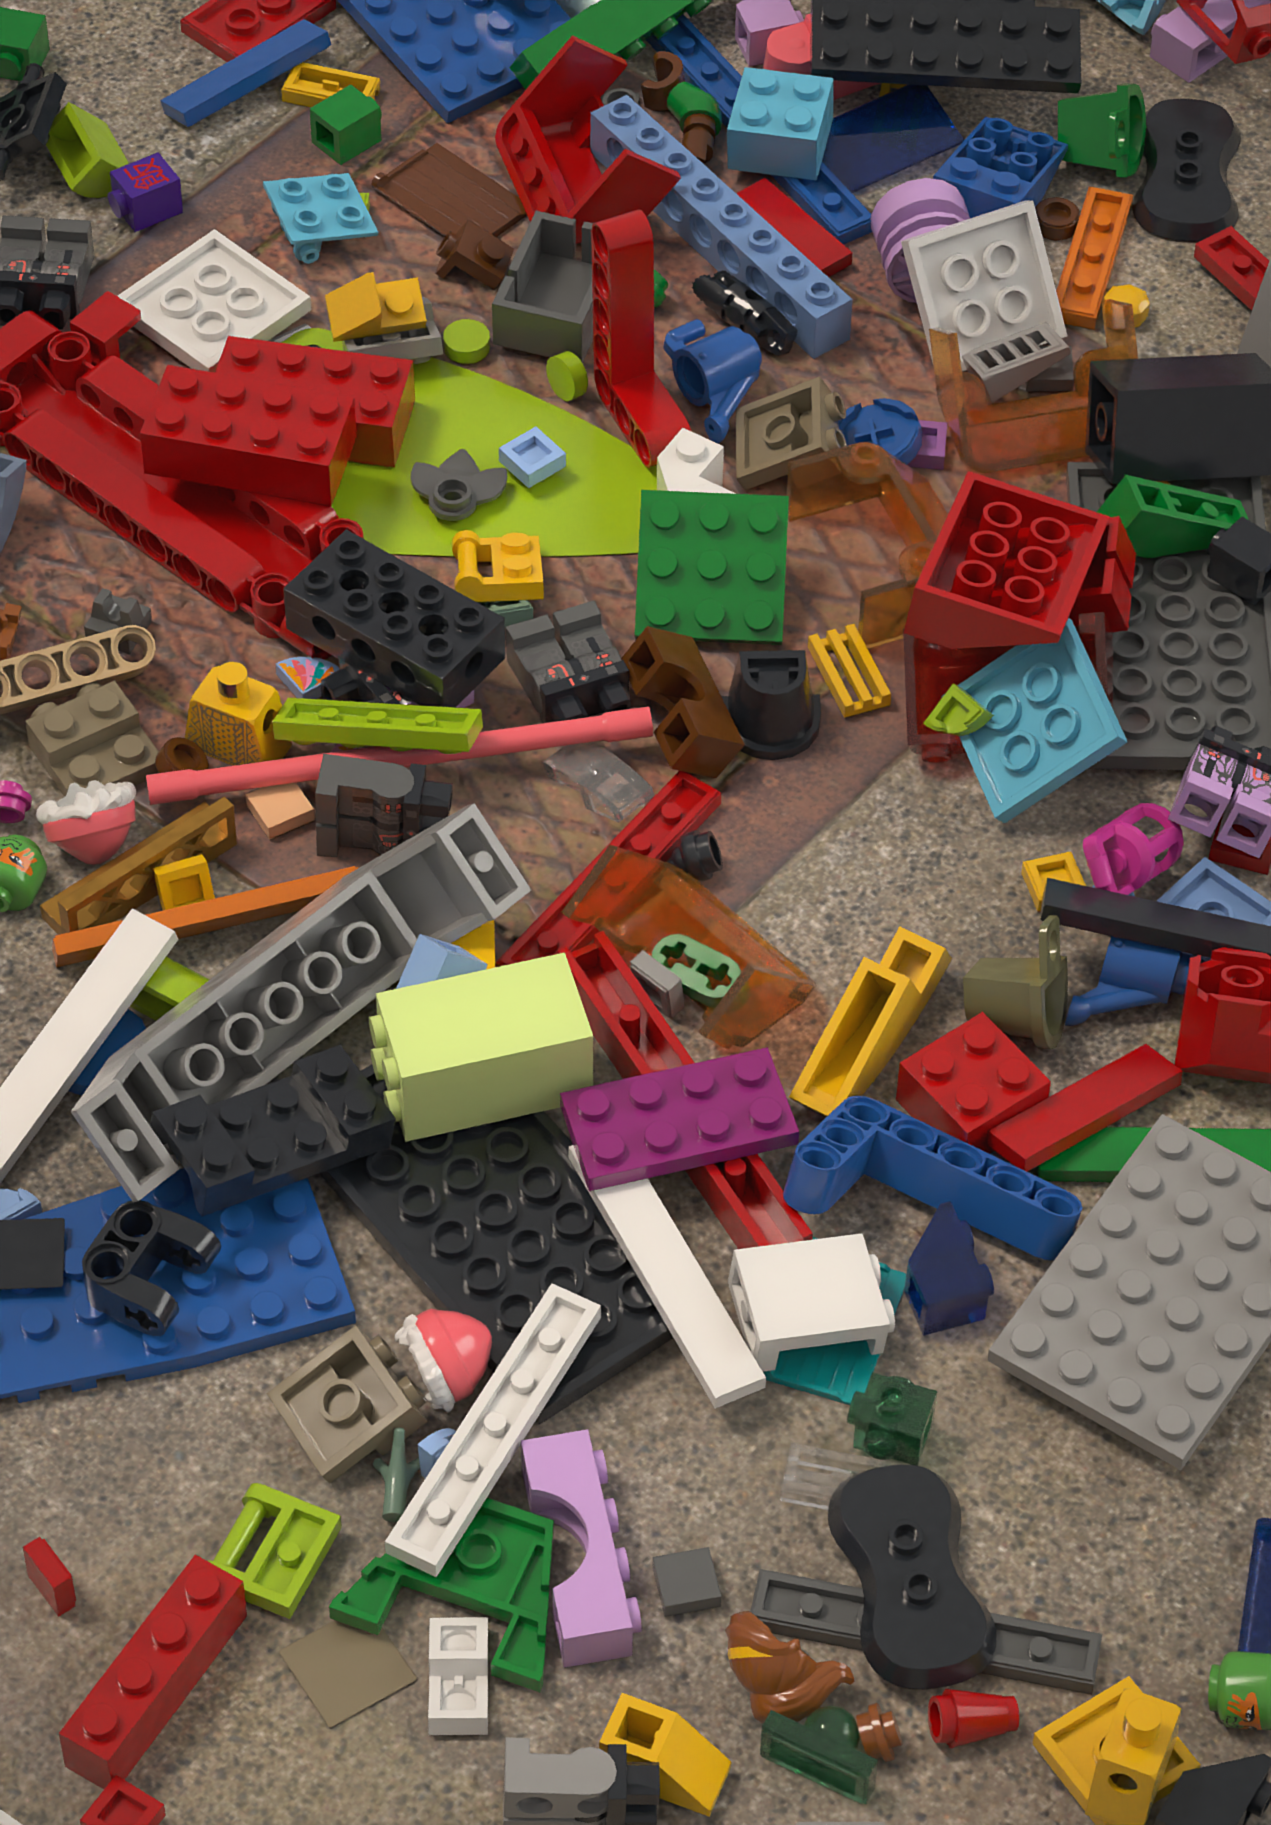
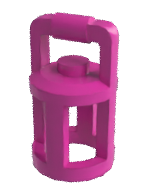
[1083,803,1184,895]

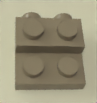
[736,376,847,490]
[25,680,159,796]
[266,1325,428,1483]

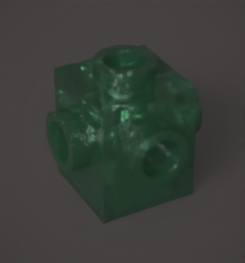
[847,1372,937,1466]

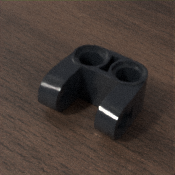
[82,1200,222,1336]

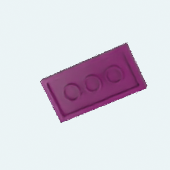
[560,1047,799,1191]

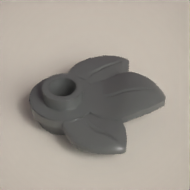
[411,449,507,521]

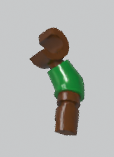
[641,51,722,163]

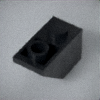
[1155,1754,1271,1825]

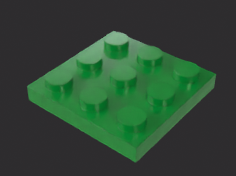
[634,490,789,645]

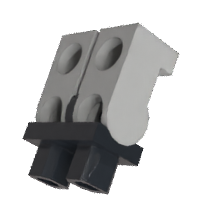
[503,1737,660,1825]

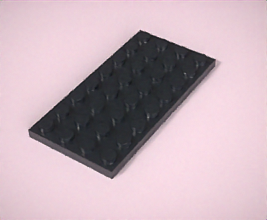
[319,1064,673,1425]

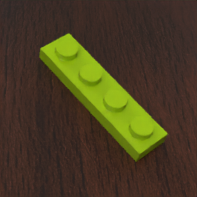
[272,698,483,754]

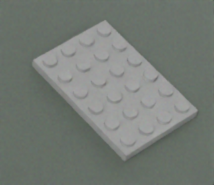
[988,1114,1271,1470]

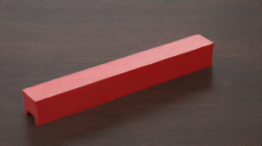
[557,931,813,1249]

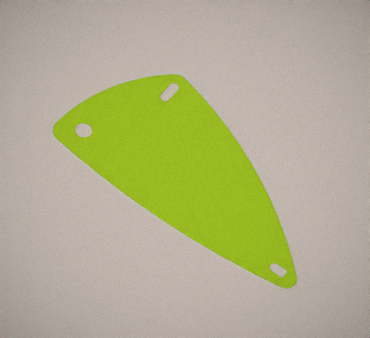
[281,328,657,557]

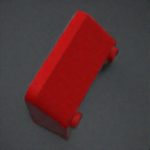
[495,35,681,244]

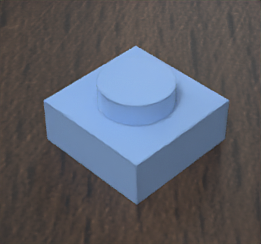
[499,427,566,488]

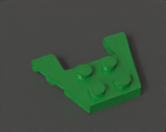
[329,1498,554,1693]

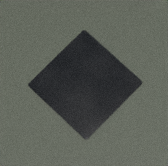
[0,1218,65,1290]

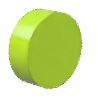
[443,319,490,364]
[546,351,588,401]

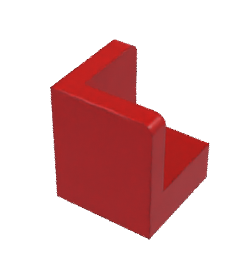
[70,291,141,361]

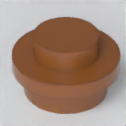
[856,1703,903,1762]

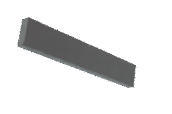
[750,1569,1102,1694]

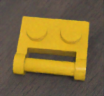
[452,530,544,602]

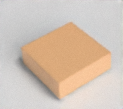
[245,783,315,840]

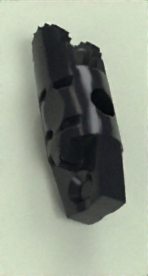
[692,270,798,356]

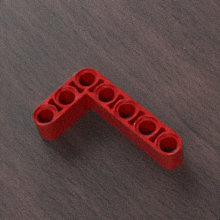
[591,209,692,468]

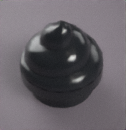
[667,830,723,881]

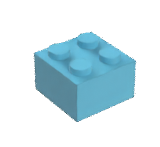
[727,67,833,180]

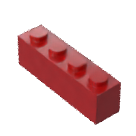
[59,1555,247,1789]

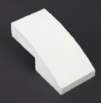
[428,1617,488,1735]

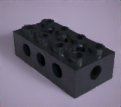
[283,529,505,708]

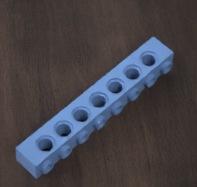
[590,95,853,359]

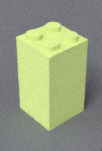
[369,953,593,1142]

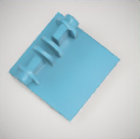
[263,173,379,264]

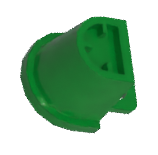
[1058,83,1146,177]

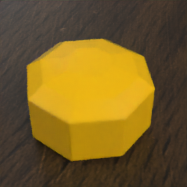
[1102,284,1150,329]

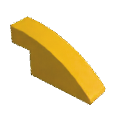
[789,926,952,1117]

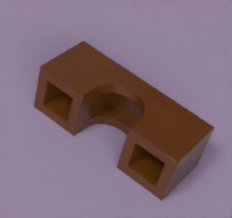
[621,626,745,778]

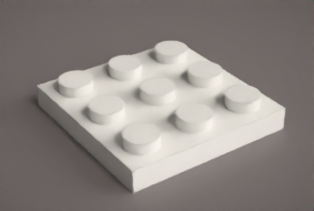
[901,200,1067,378]
[118,229,311,373]

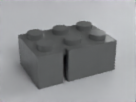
[492,211,593,363]

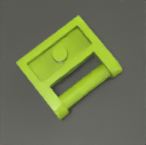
[208,1483,342,1619]

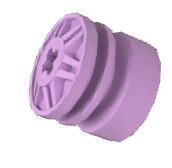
[871,178,970,303]

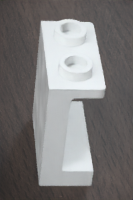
[728,1233,895,1371]

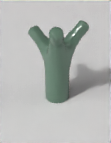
[373,1427,420,1522]

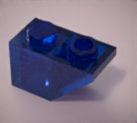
[904,1201,994,1336]

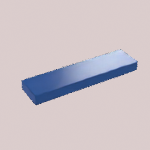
[160,19,332,127]

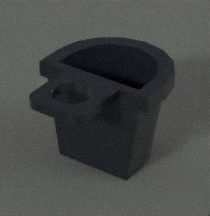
[721,650,821,760]

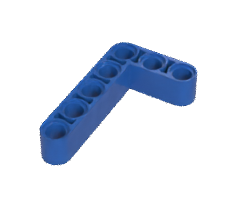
[783,1096,1083,1261]

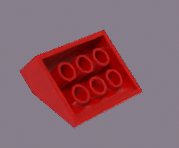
[903,471,1110,649]

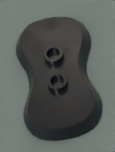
[1132,99,1241,241]
[828,1464,997,1690]

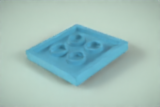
[942,619,1128,823]

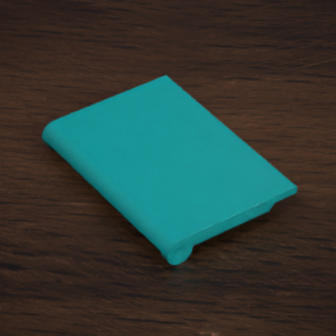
[763,1237,909,1408]

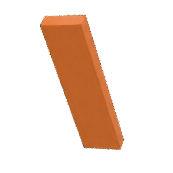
[1056,186,1133,330]

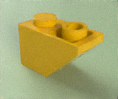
[599,1693,731,1817]

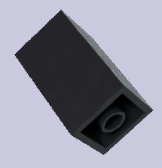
[1085,353,1271,484]

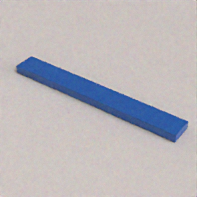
[646,14,872,245]

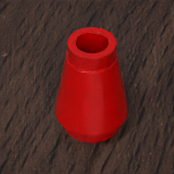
[928,1689,1019,1748]

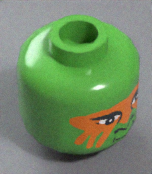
[0,834,48,912]
[1208,1651,1271,1730]

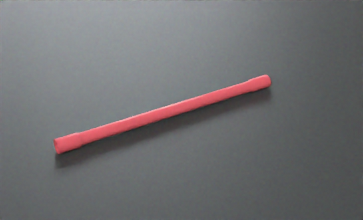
[146,706,653,805]

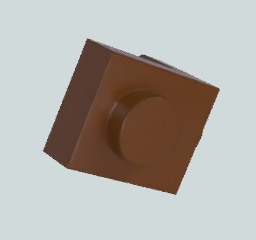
[435,220,514,290]

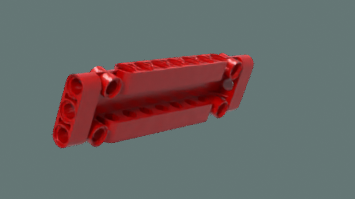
[0,311,364,660]

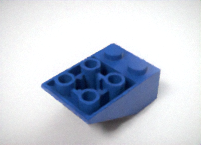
[933,117,1068,218]

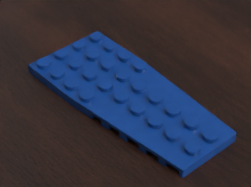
[0,1168,356,1403]

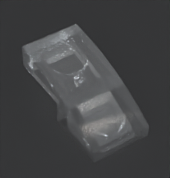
[543,742,655,823]

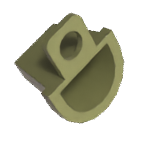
[963,915,1068,1049]

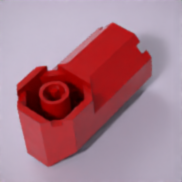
[1174,947,1271,1084]

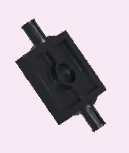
[0,63,67,181]

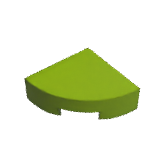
[923,683,994,737]

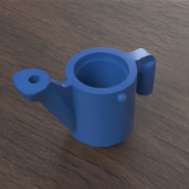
[663,319,762,444]
[1065,936,1195,1026]

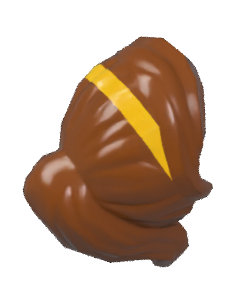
[725,1611,855,1724]

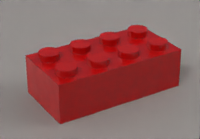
[215,336,415,468]
[140,365,357,506]

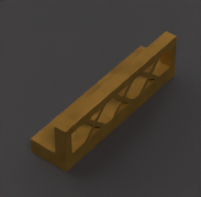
[40,797,237,935]

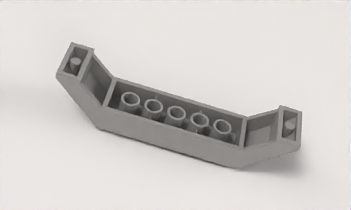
[71,803,531,1202]

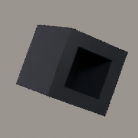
[1207,516,1271,606]

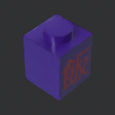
[108,152,183,232]

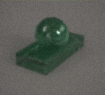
[760,1705,878,1804]

